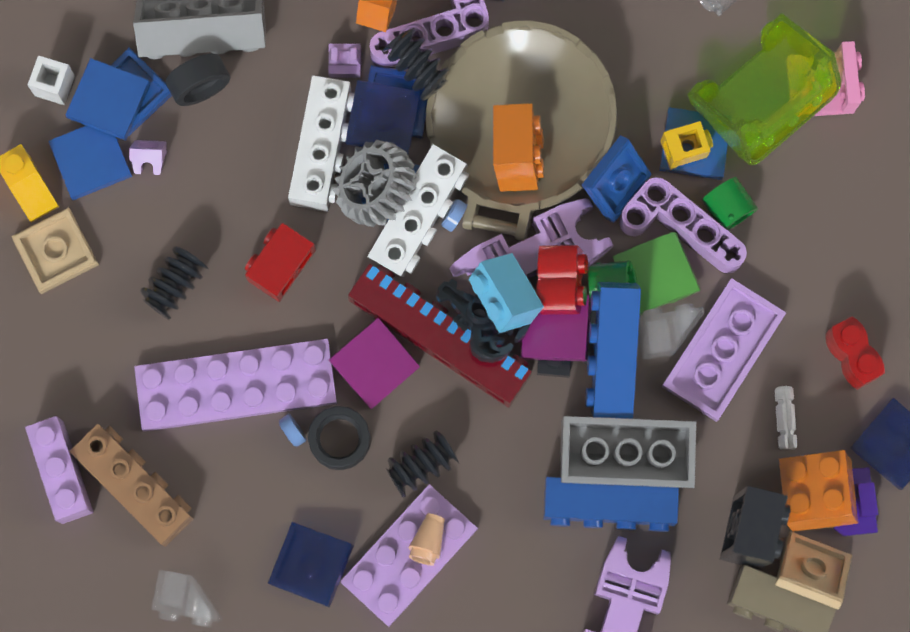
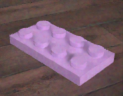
[662,278,786,422]
[340,484,478,627]

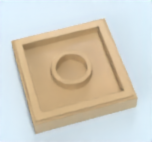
[11,207,99,294]
[775,531,852,609]

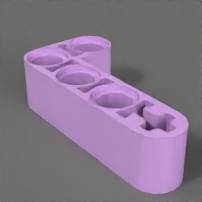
[370,0,489,68]
[619,177,747,274]

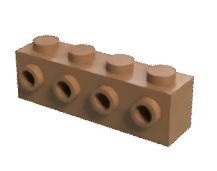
[69,424,193,547]

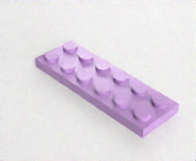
[134,339,337,432]

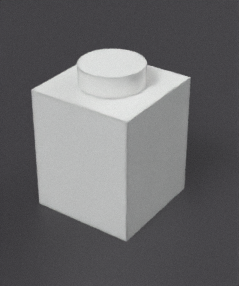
[28,56,75,105]

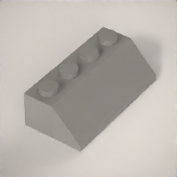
[133,0,266,59]
[560,416,696,488]

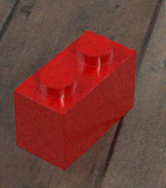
[245,223,316,302]

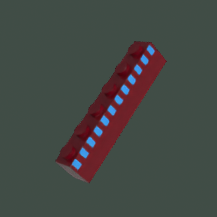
[348,264,532,408]

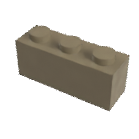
[727,565,837,632]

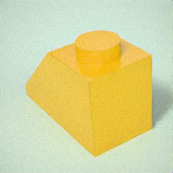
[0,144,59,223]

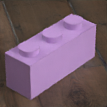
[25,416,94,524]

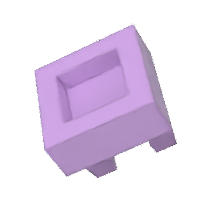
[328,44,361,78]
[129,140,166,175]

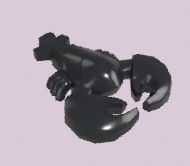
[436,279,530,363]

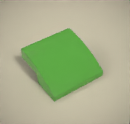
[612,232,701,316]

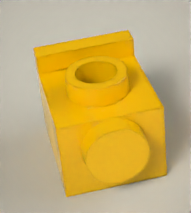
[660,121,713,170]

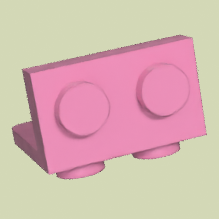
[785,41,865,117]

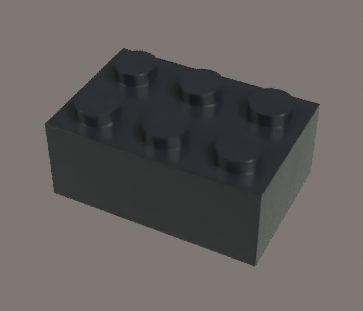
[719,486,791,569]

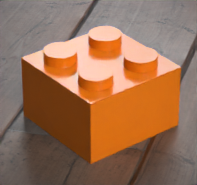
[493,103,544,192]
[779,450,858,532]

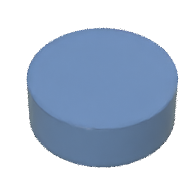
[441,199,467,232]
[279,414,307,447]

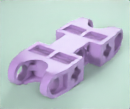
[449,199,614,279]
[583,536,671,632]

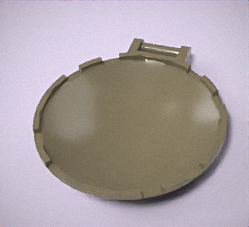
[426,21,617,241]

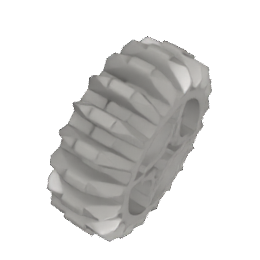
[333,139,417,228]

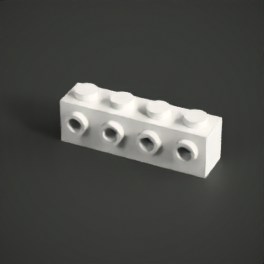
[288,75,356,212]
[367,144,469,277]

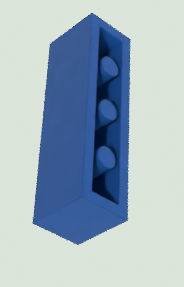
[585,282,641,419]
[543,477,679,532]

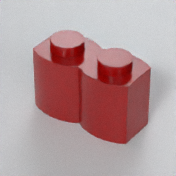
[536,245,588,314]
[825,316,885,390]

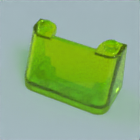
[687,13,841,166]

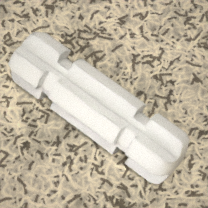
[775,386,797,450]

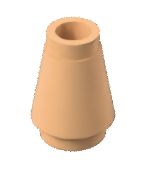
[408,513,445,566]

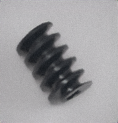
[382,28,450,101]
[140,246,208,320]
[386,430,459,498]

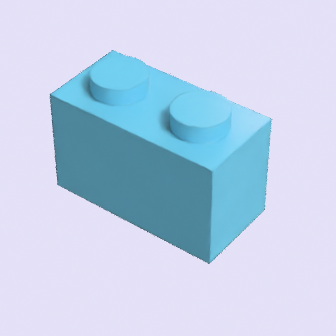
[469,253,544,333]

